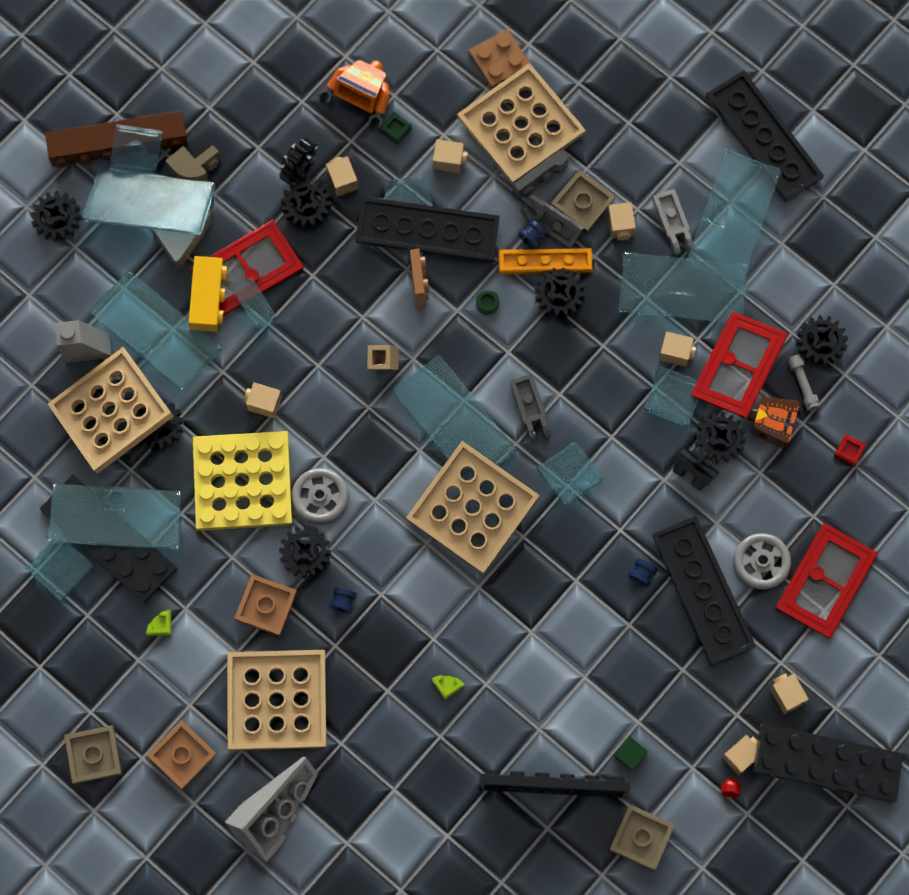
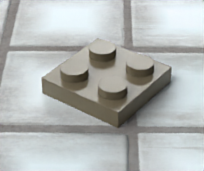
[551,170,616,233]
[64,725,122,784]
[609,804,675,871]

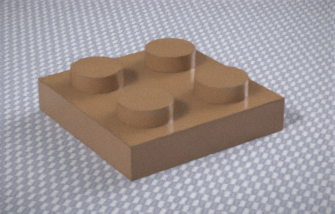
[469,29,530,89]
[410,249,429,309]
[234,574,297,636]
[147,720,217,790]

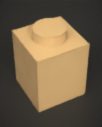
[433,139,468,173]
[326,156,358,196]
[607,202,636,241]
[659,332,696,367]
[367,345,399,370]
[244,382,282,419]
[770,674,809,715]
[722,735,757,776]

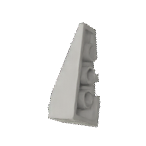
[225,756,318,862]

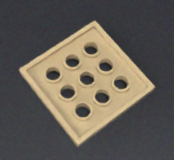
[457,63,586,185]
[48,347,174,474]
[406,441,540,574]
[227,650,327,751]

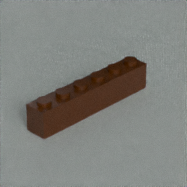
[45,110,188,168]

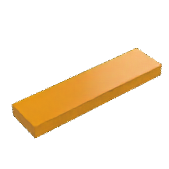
[499,248,592,274]

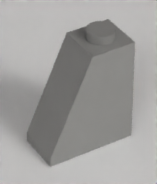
[150,196,213,269]
[55,320,112,363]

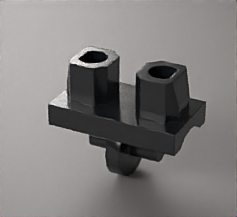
[673,447,720,491]

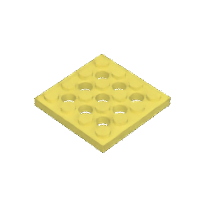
[193,431,292,531]

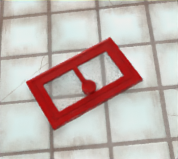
[189,220,304,316]
[691,311,788,419]
[775,523,878,639]

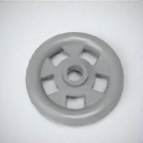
[291,468,349,524]
[734,533,791,589]

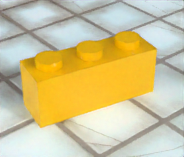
[189,256,227,332]

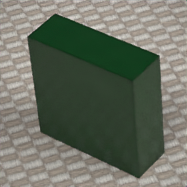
[380,112,412,144]
[613,736,648,771]

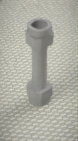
[787,354,820,412]

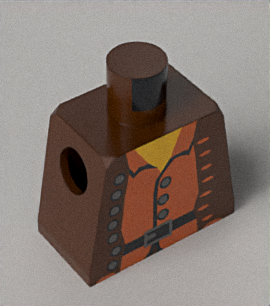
[741,397,800,450]

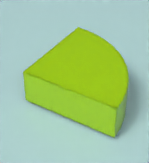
[146,610,171,636]
[431,675,465,700]

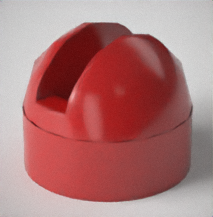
[720,778,741,798]

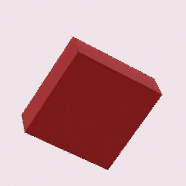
[834,434,866,467]

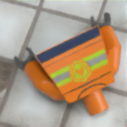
[318,60,390,130]

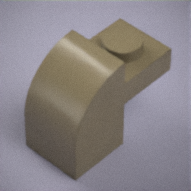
[165,145,220,186]

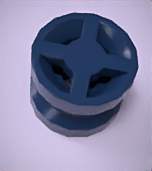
[518,220,548,249]
[628,559,658,588]
[329,588,357,614]

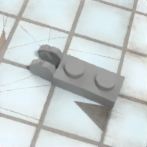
[652,189,694,255]

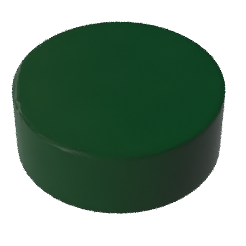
[476,290,499,315]

